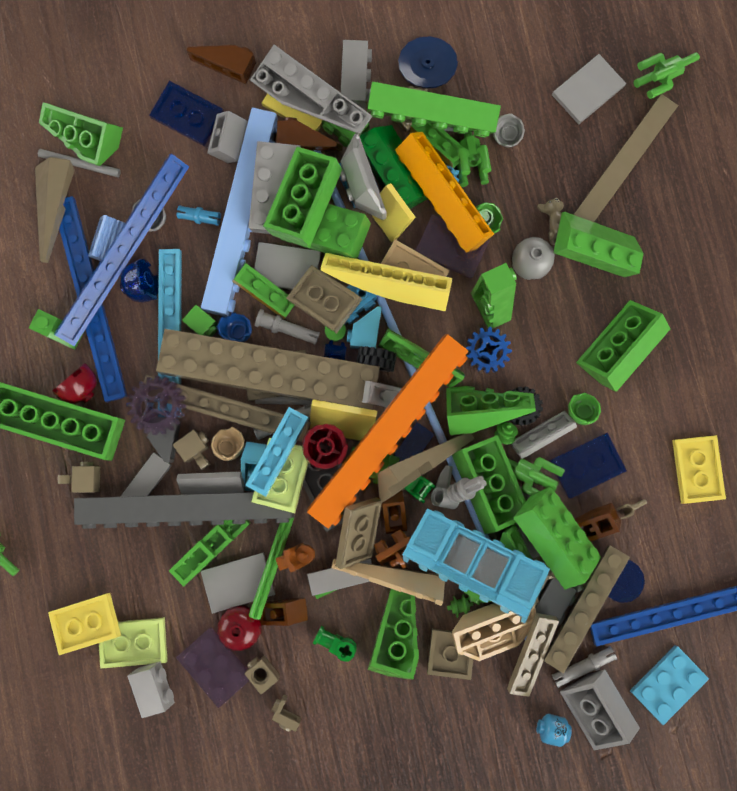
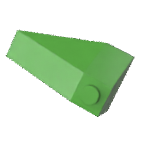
[39,102,123,166]
[446,386,536,435]

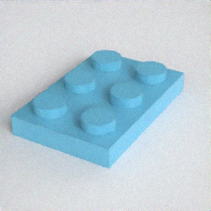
[630,645,709,725]

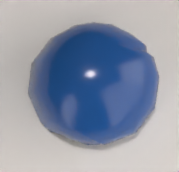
[217,313,252,343]

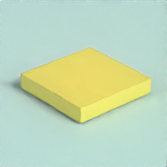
[372,183,416,242]

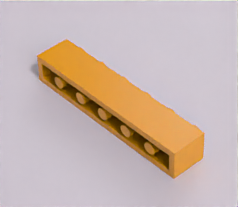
[395,132,494,253]

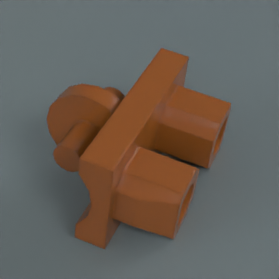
[374,530,411,569]
[276,543,315,572]

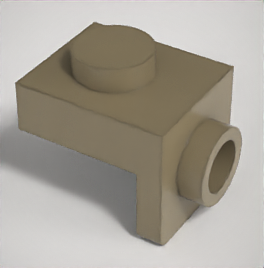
[271,695,301,732]

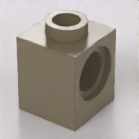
[244,655,280,695]

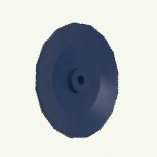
[398,36,458,89]

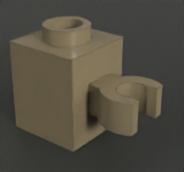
[173,429,211,470]
[58,462,100,493]

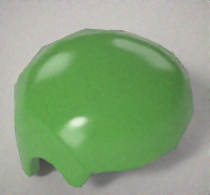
[476,202,503,233]
[568,392,601,425]

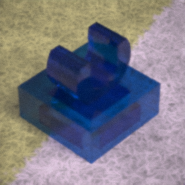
[324,340,347,361]

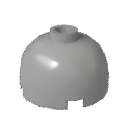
[512,237,555,280]

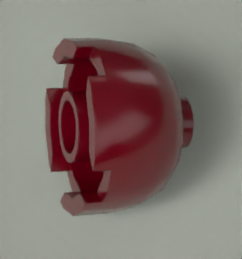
[52,363,97,404]
[302,424,348,469]
[218,605,262,651]

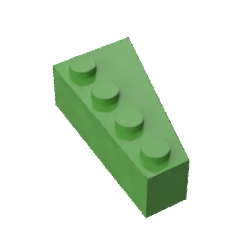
[471,263,517,329]

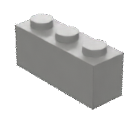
[341,40,372,109]

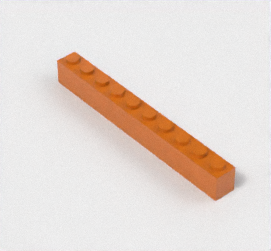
[307,334,468,529]

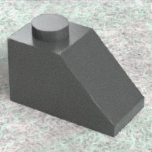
[146,416,181,463]

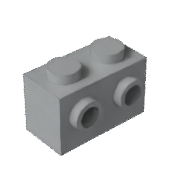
[207,111,248,163]
[127,661,175,718]

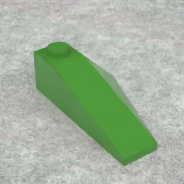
[368,589,419,680]

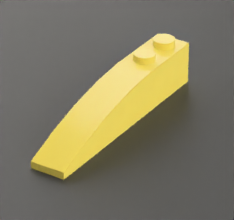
[321,253,452,311]

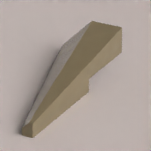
[35,157,75,263]

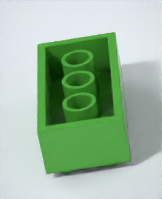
[263,147,342,248]
[280,204,371,259]
[513,486,601,589]

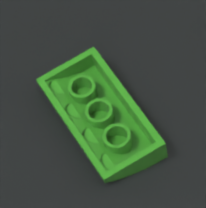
[378,329,465,388]

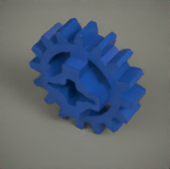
[466,327,512,374]

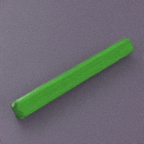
[249,518,294,620]

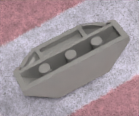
[340,133,387,220]

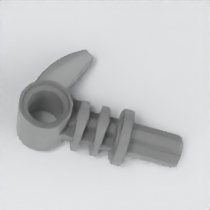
[431,465,487,510]

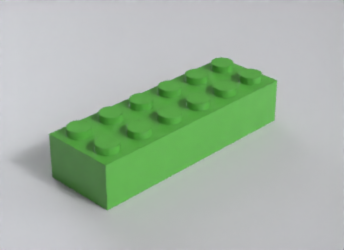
[367,82,501,138]
[0,382,125,460]

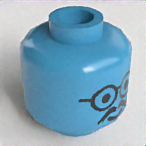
[536,714,572,747]

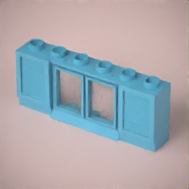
[402,508,550,623]

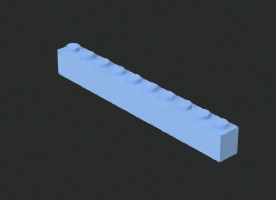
[201,108,278,317]

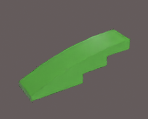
[169,520,251,587]

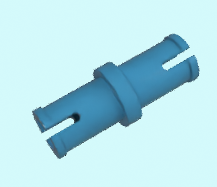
[177,205,221,226]

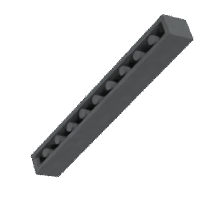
[74,492,295,529]

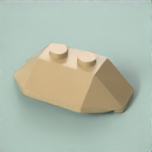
[452,603,536,661]

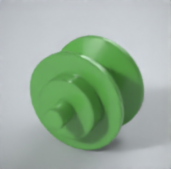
[494,422,518,445]
[447,594,473,618]

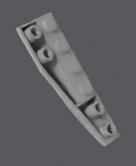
[250,45,373,134]

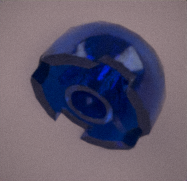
[120,259,159,303]

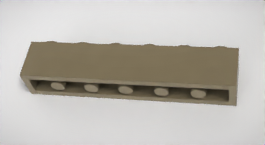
[544,545,630,674]

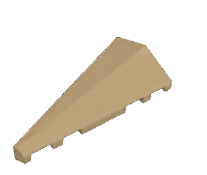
[331,559,445,606]

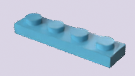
[245,407,309,496]

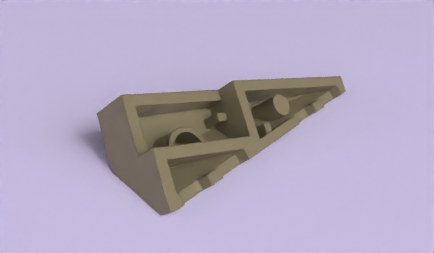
[378,433,474,502]

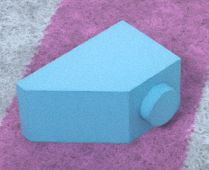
[347,306,382,349]
[241,442,267,492]

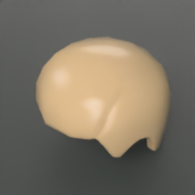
[211,427,245,461]

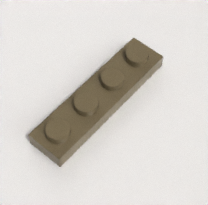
[507,613,559,697]

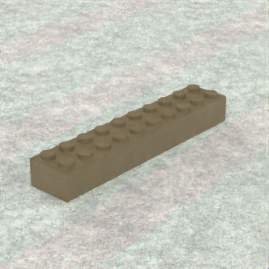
[156,329,380,410]

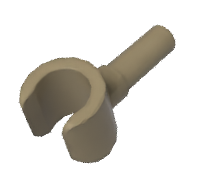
[617,499,647,519]

